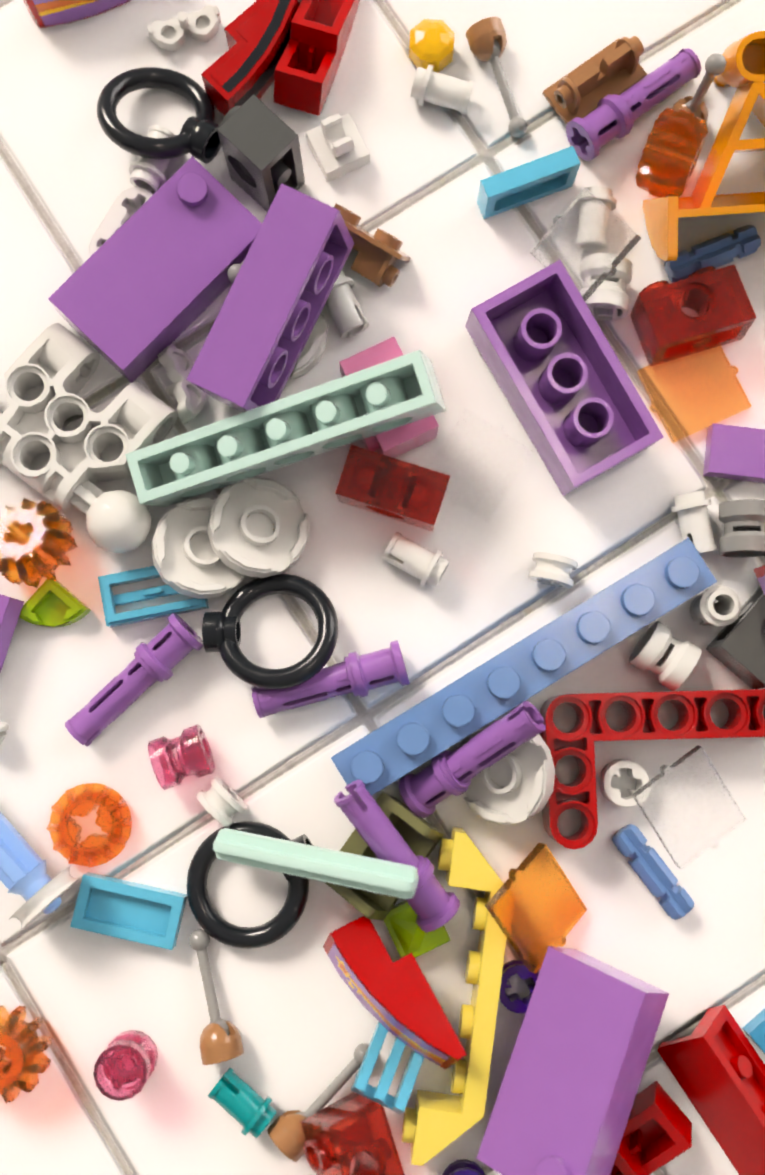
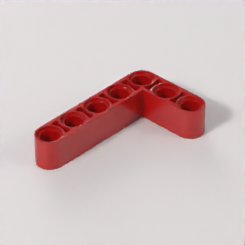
[539,689,765,849]

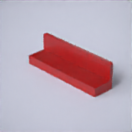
[658,1004,765,1175]

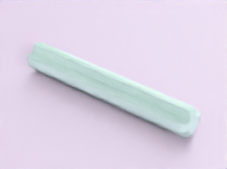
[213,828,419,899]

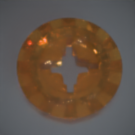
[46,783,132,868]

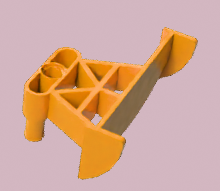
[643,31,765,261]

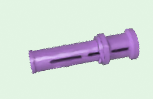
[566,48,701,161]
[64,612,204,747]
[251,640,410,718]
[399,701,546,818]
[333,780,460,932]

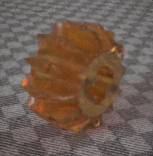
[635,108,708,198]
[0,498,78,588]
[0,1005,53,1103]

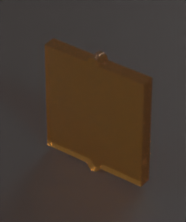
[636,335,752,444]
[485,842,587,974]

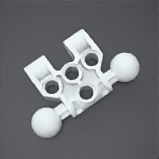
[0,323,178,553]

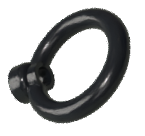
[96,67,222,164]
[202,574,338,690]
[186,821,313,949]

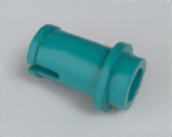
[207,1067,277,1139]

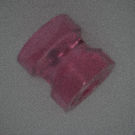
[148,724,215,790]
[93,1030,158,1101]

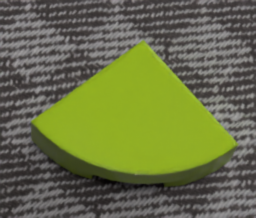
[19,576,91,627]

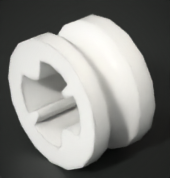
[528,552,578,588]
[599,759,650,807]
[196,776,248,828]

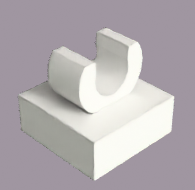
[306,112,370,183]

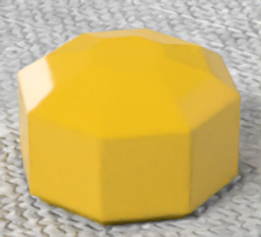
[409,19,455,73]

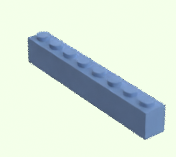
[331,537,717,796]

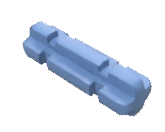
[664,224,761,283]
[612,824,694,920]

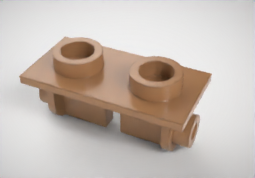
[542,36,647,125]
[334,203,411,288]

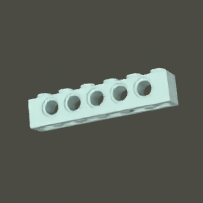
[125,350,446,507]

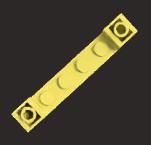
[402,827,512,1166]

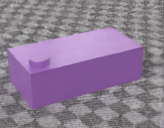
[48,156,262,383]
[186,183,354,412]
[465,260,664,496]
[476,946,669,1175]

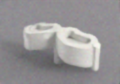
[147,5,221,52]
[157,345,206,424]

